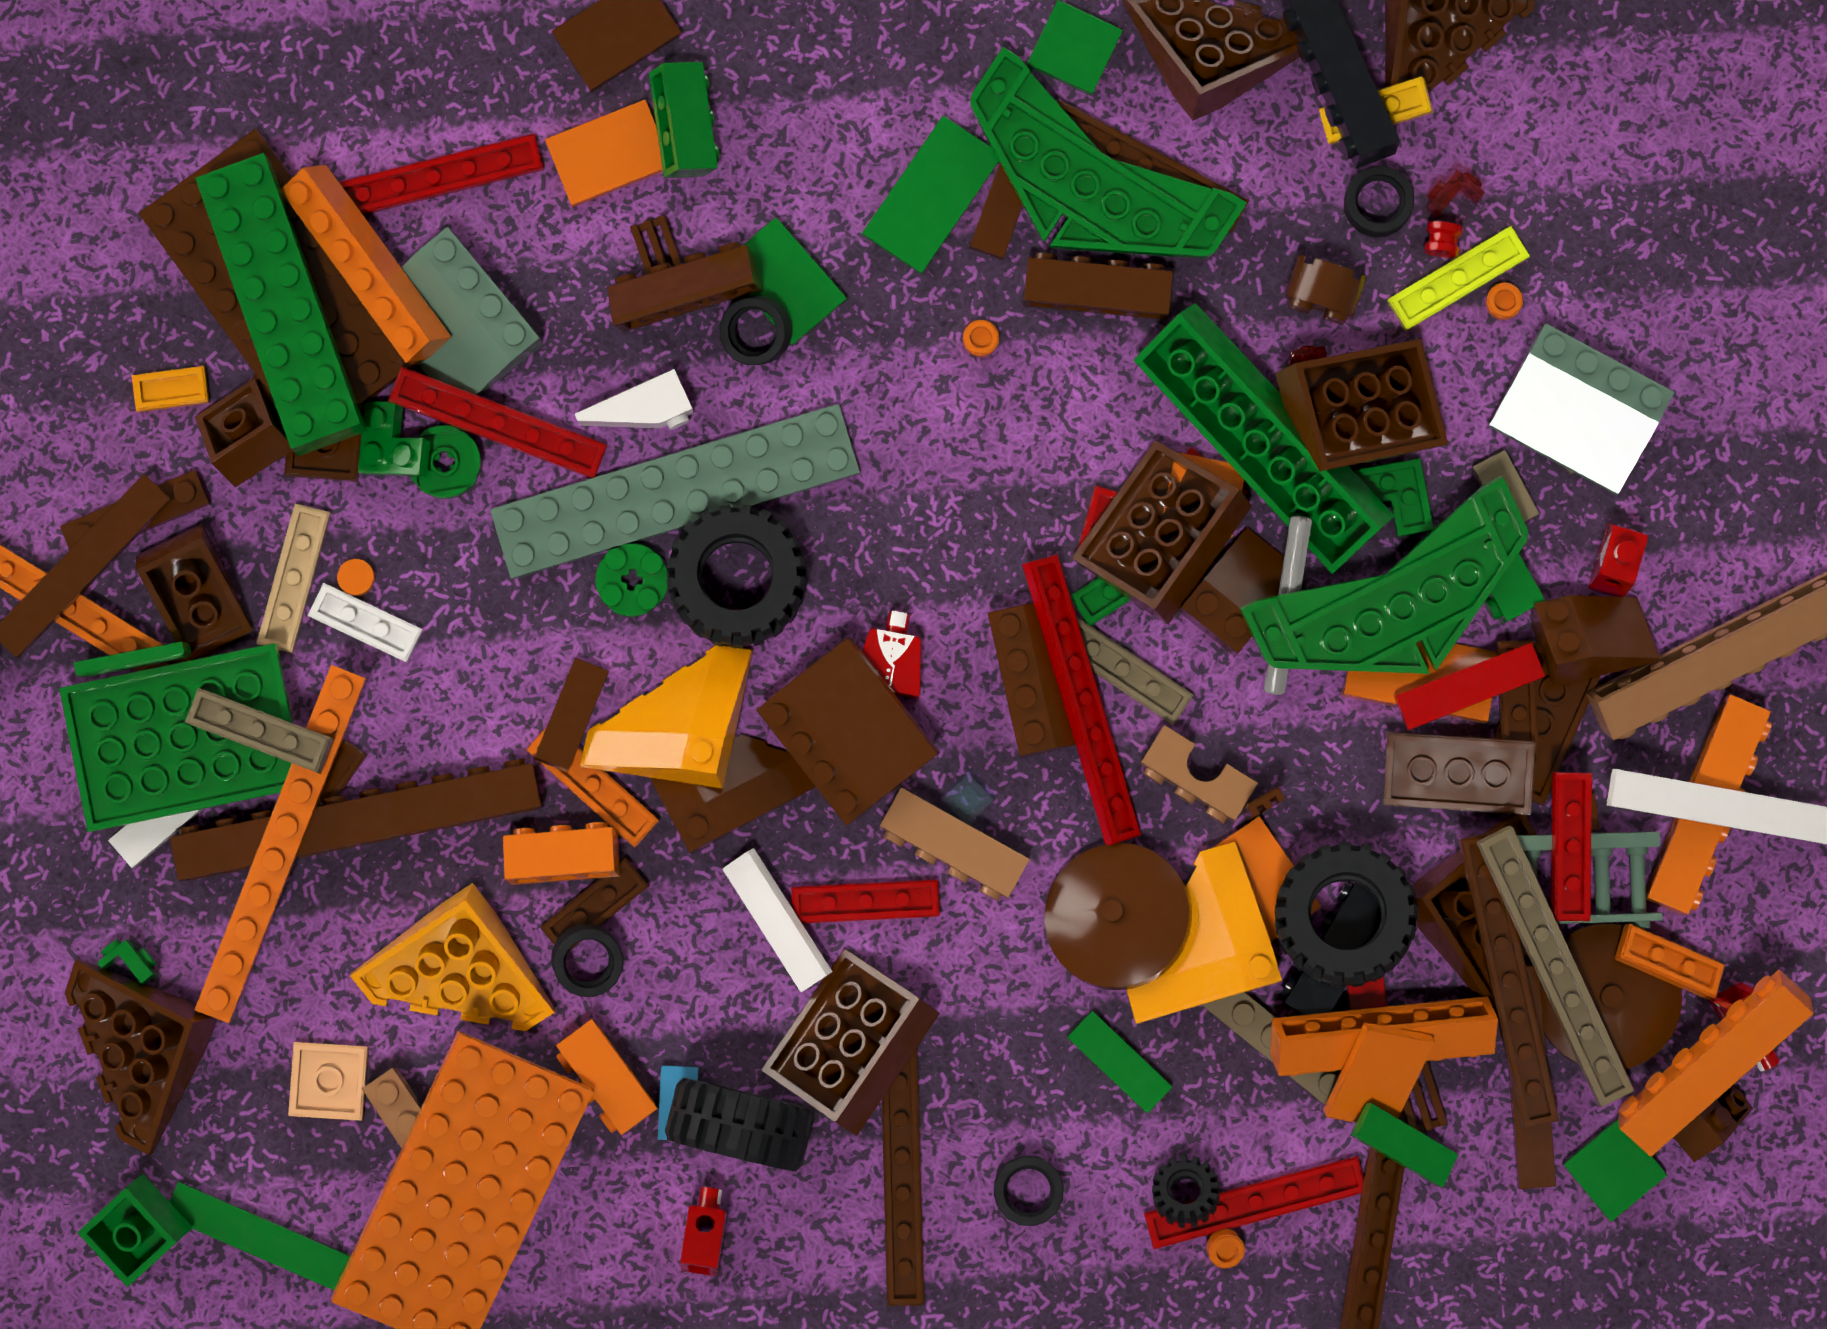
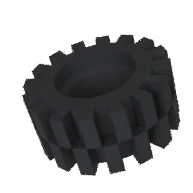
[1152,1155,1220,1228]

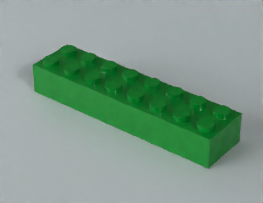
[195,153,367,457]
[1133,303,1395,574]

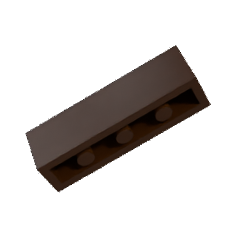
[1023,253,1173,320]

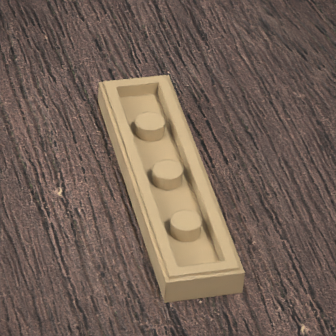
[256,503,331,654]

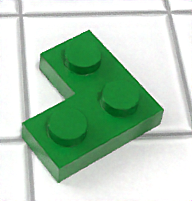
[358,401,430,477]
[1353,459,1434,538]

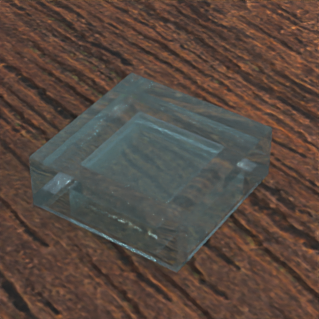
[942,774,994,825]

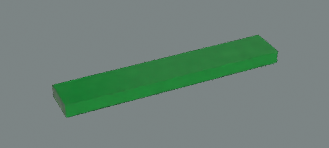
[169,1182,350,1290]

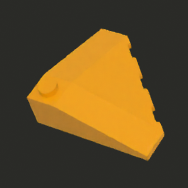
[580,645,753,789]
[1126,842,1282,1024]
[350,883,556,1031]

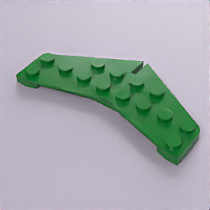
[970,47,1247,259]
[1239,476,1528,674]

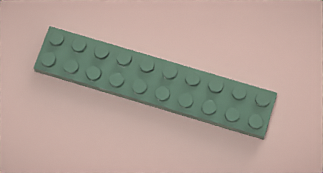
[490,404,860,580]

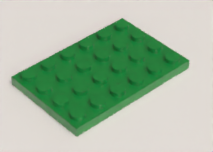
[59,643,293,832]

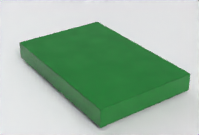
[742,217,847,347]

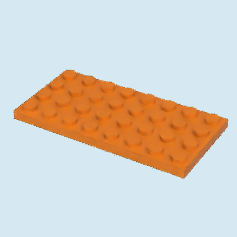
[330,1031,594,1329]

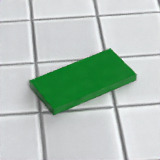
[862,115,999,275]

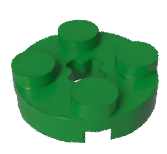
[411,425,482,500]
[595,544,668,617]

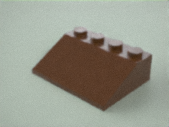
[1275,339,1448,472]
[1072,440,1252,625]
[756,637,940,826]
[762,948,940,1136]

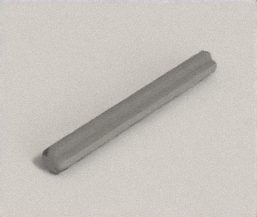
[1264,515,1312,695]

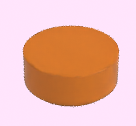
[1485,283,1523,320]
[963,320,999,357]
[337,559,375,596]
[1206,1229,1245,1268]

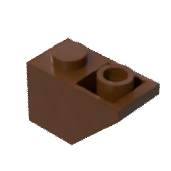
[1673,1085,1753,1162]

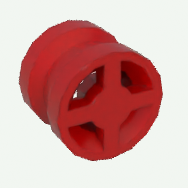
[1423,221,1463,258]

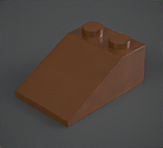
[136,524,253,660]
[1178,527,1284,657]
[1531,595,1660,687]

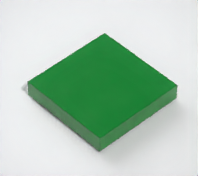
[1027,0,1123,97]
[1562,1118,1667,1222]

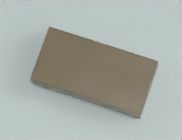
[1472,450,1539,522]

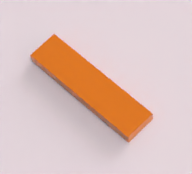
[526,728,659,848]

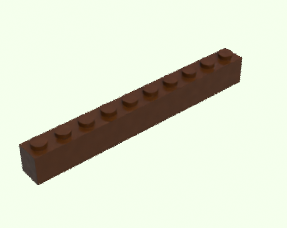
[170,758,543,882]

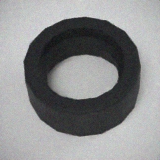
[1343,166,1414,238]
[720,296,792,365]
[551,924,623,997]
[993,1155,1064,1226]

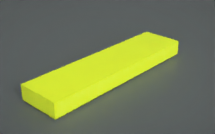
[1387,226,1530,331]

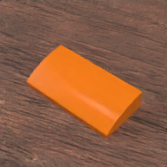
[1341,641,1497,724]

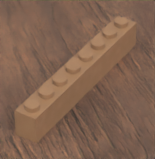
[1586,572,1827,740]

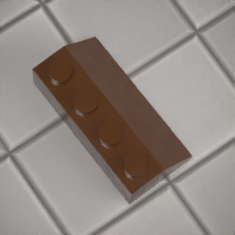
[607,242,763,332]
[988,603,1076,758]

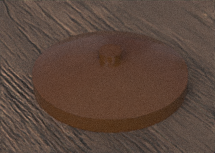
[1044,843,1192,990]
[1540,924,1682,1069]

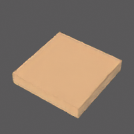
[288,1042,369,1121]

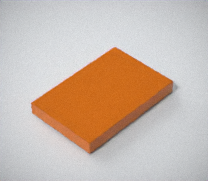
[545,99,663,208]
[1213,816,1322,942]
[1323,1022,1435,1123]

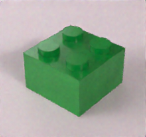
[77,1173,193,1288]

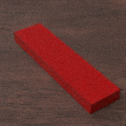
[1394,642,1545,731]
[1551,772,1592,921]
[791,880,940,924]

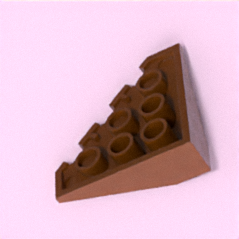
[1122,0,1299,121]
[1385,0,1535,101]
[649,734,816,855]
[1413,814,1537,1013]
[64,959,216,1155]

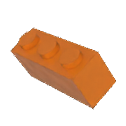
[503,822,620,885]
[556,1019,659,1135]

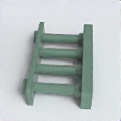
[1517,831,1662,928]

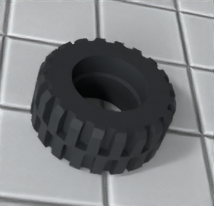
[666,504,807,648]
[1274,842,1418,988]
[665,1078,814,1172]

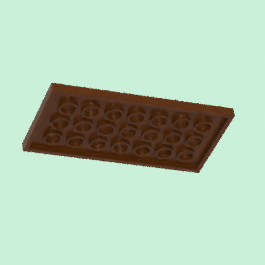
[138,128,424,408]

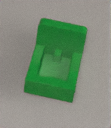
[97,939,158,984]

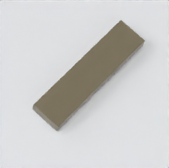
[1076,617,1193,725]
[185,688,334,774]

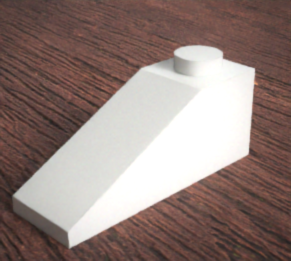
[575,369,694,430]

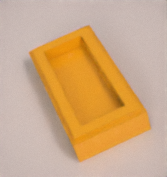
[132,366,210,412]

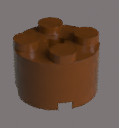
[1284,255,1367,325]

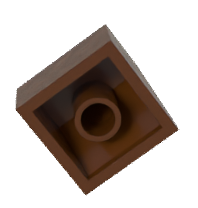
[195,378,292,487]

